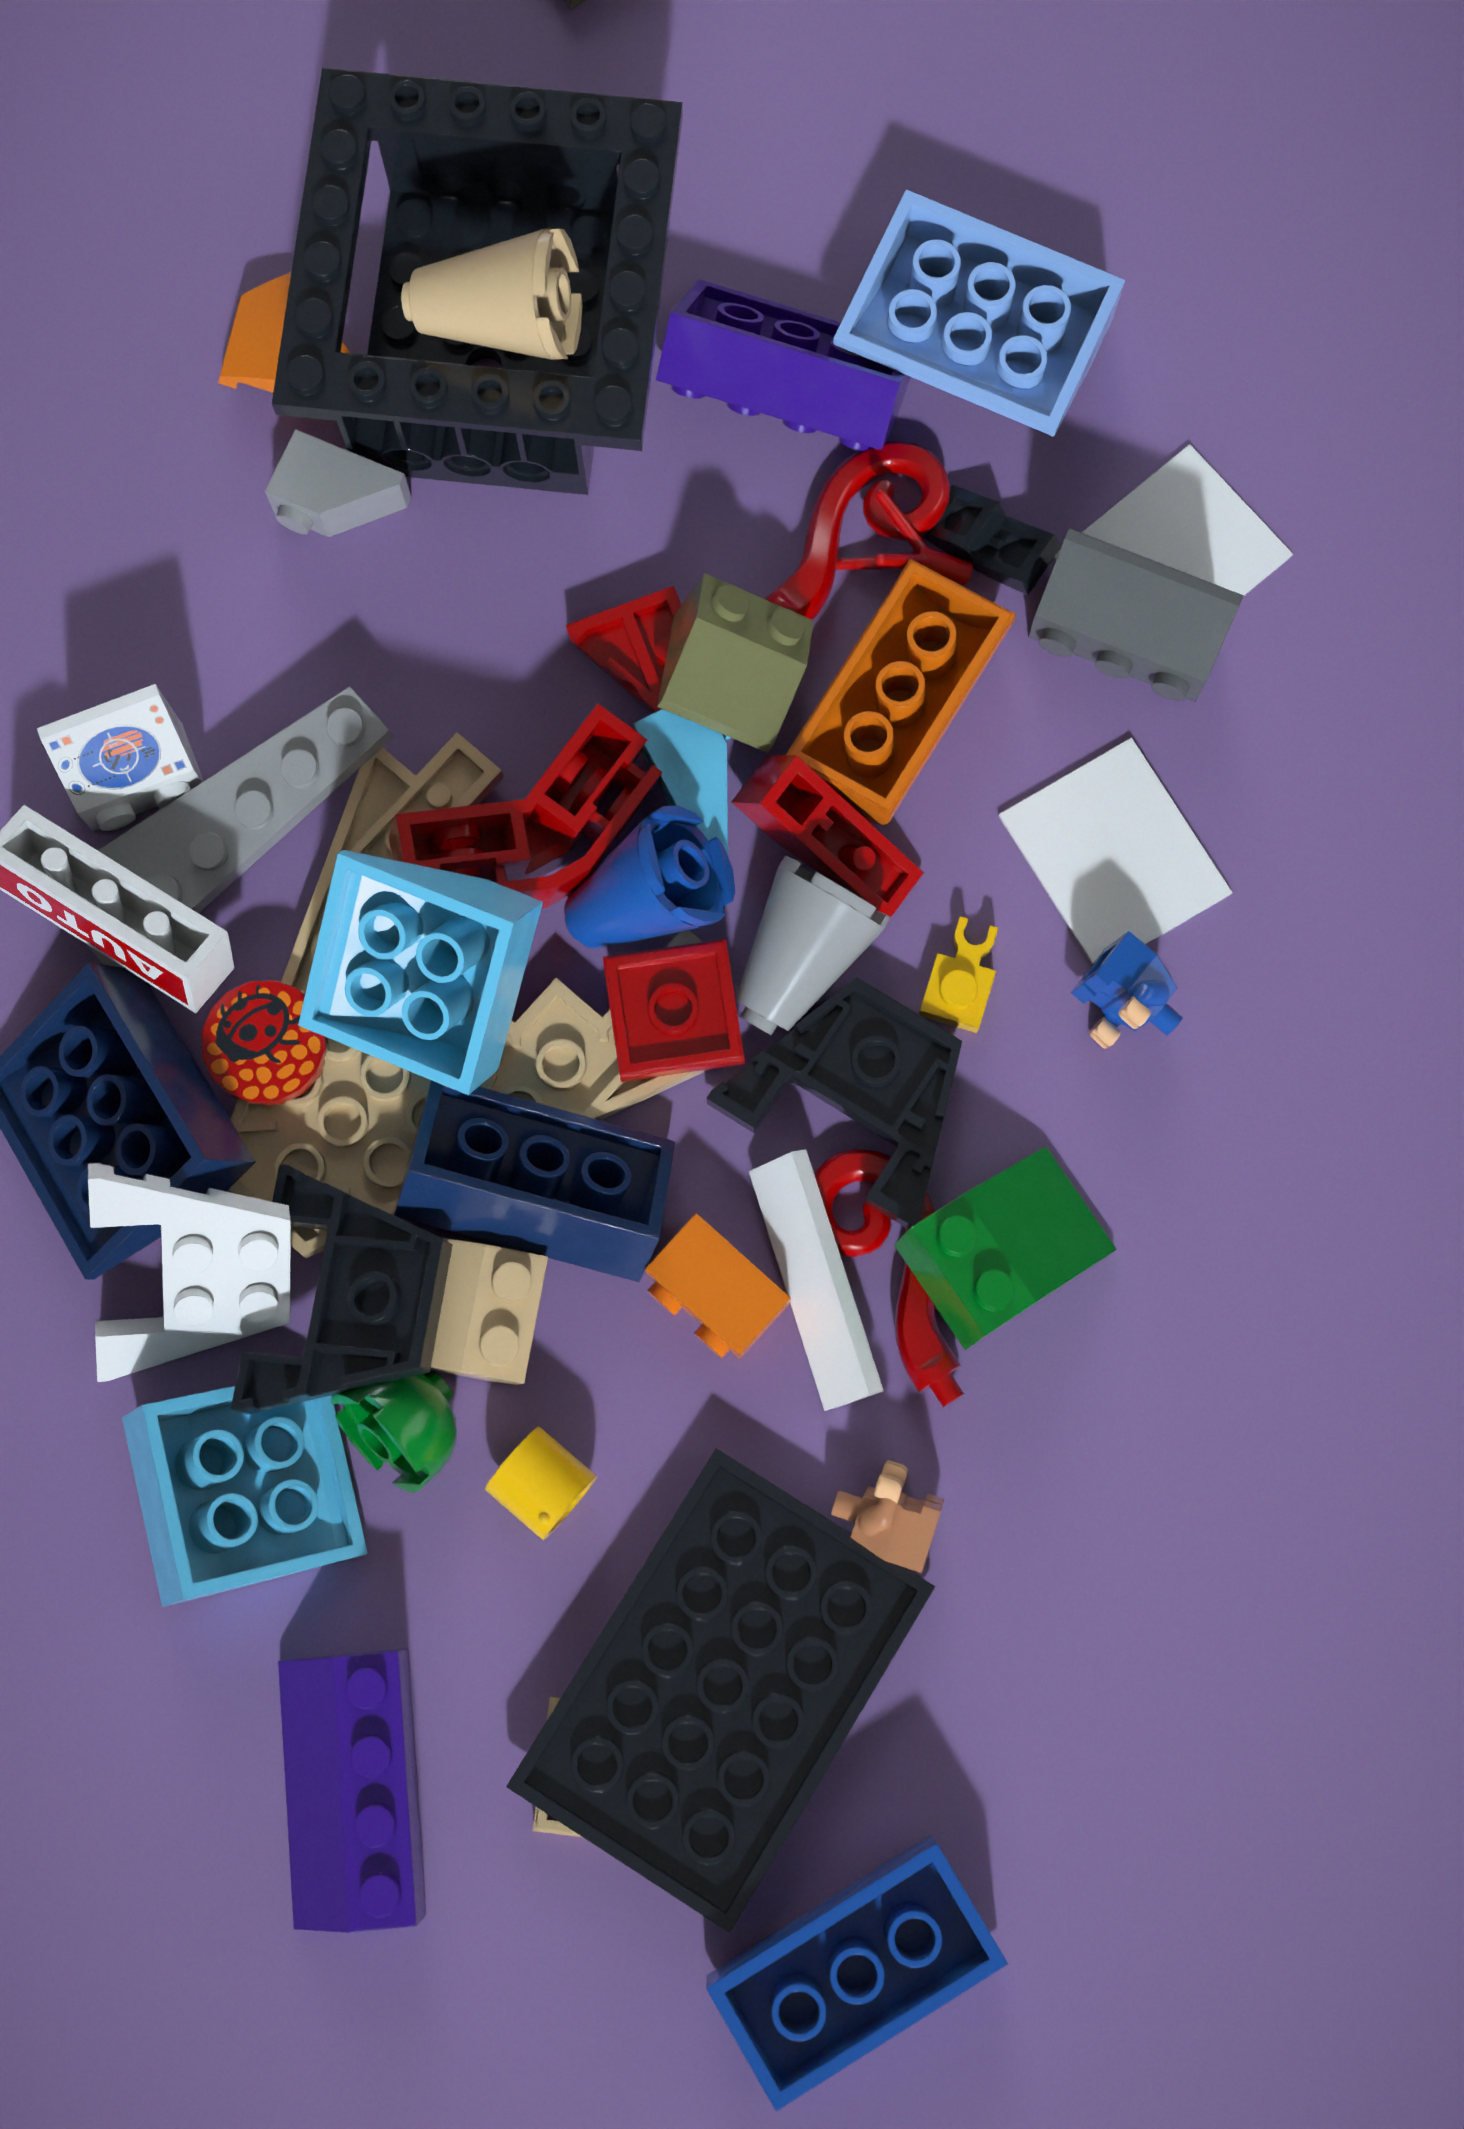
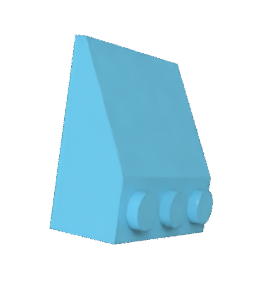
[298,850,543,1095]
[122,1386,368,1607]

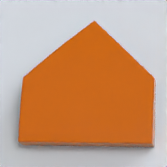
[218,272,350,393]

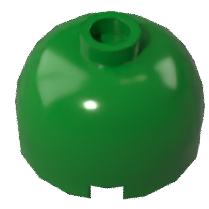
[331,1371,457,1493]

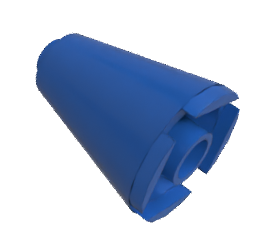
[564,805,735,949]

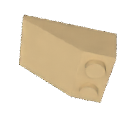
[430,1238,548,1386]

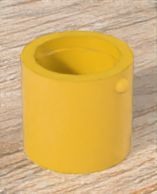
[485,1426,597,1540]

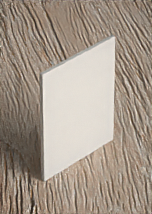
[1054,444,1293,596]
[998,738,1232,964]

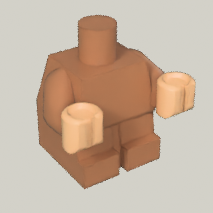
[831,1460,944,1573]

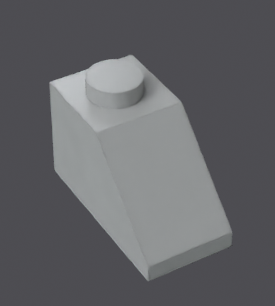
[265,429,412,537]

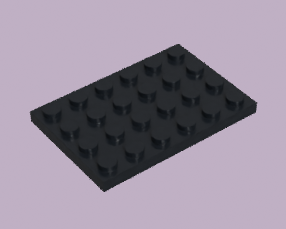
[506,1448,936,1933]

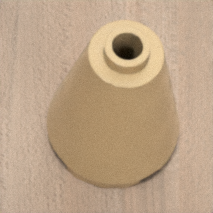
[401,228,582,360]

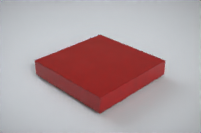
[603,939,744,1082]

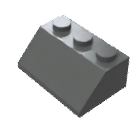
[1028,528,1244,702]

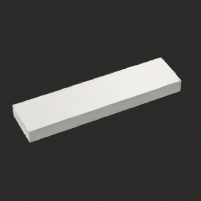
[749,1149,884,1411]

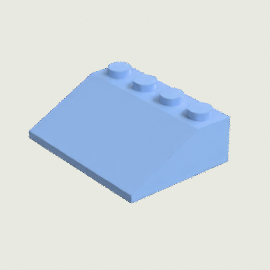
[833,190,1125,437]

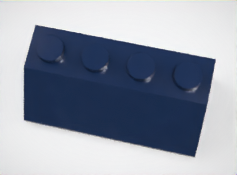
[394,1080,675,1282]

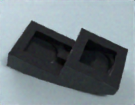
[922,485,1060,595]

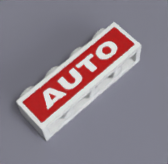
[0,805,235,1013]

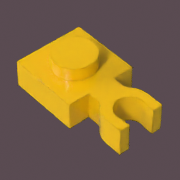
[919,916,998,1033]

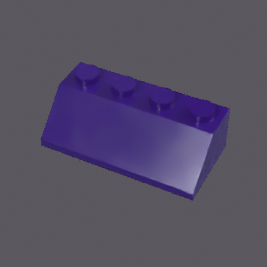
[656,279,910,451]
[278,1648,426,1933]

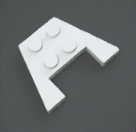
[88,1163,291,1382]

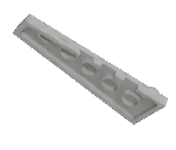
[86,687,395,968]

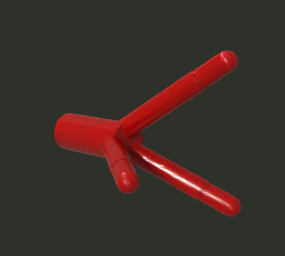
[836,489,973,586]

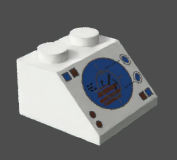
[37,684,204,831]

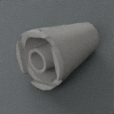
[735,855,891,1035]

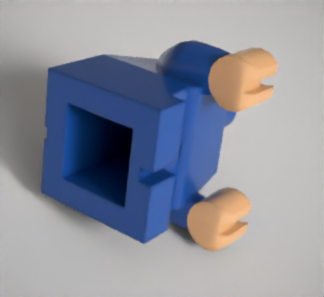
[1071,931,1183,1049]

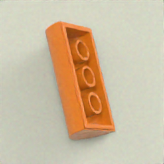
[786,559,1016,825]

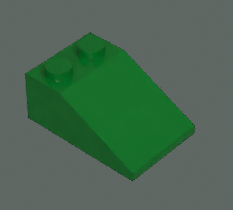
[894,1146,1117,1350]

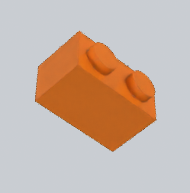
[645,1213,791,1360]

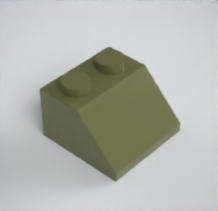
[657,573,814,753]

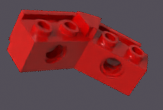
[389,703,662,909]

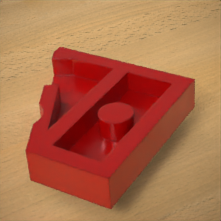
[565,585,682,714]

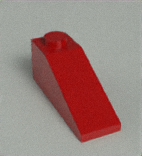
[731,755,924,917]

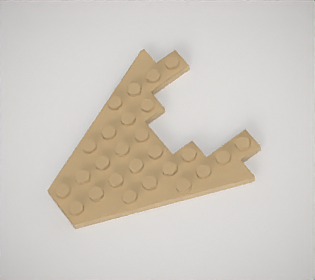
[229,732,731,1259]

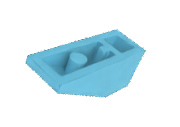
[633,709,731,855]

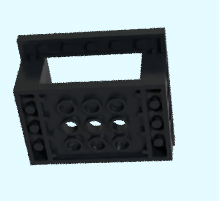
[272,67,683,495]

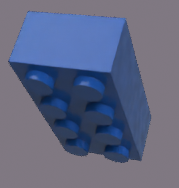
[706,1834,1008,2111]

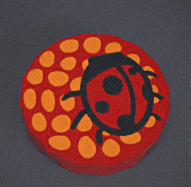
[201,980,328,1105]

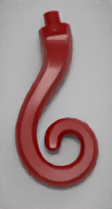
[764,441,951,620]
[814,1149,964,1408]

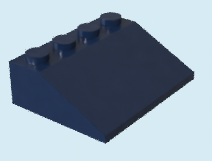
[0,962,256,1280]

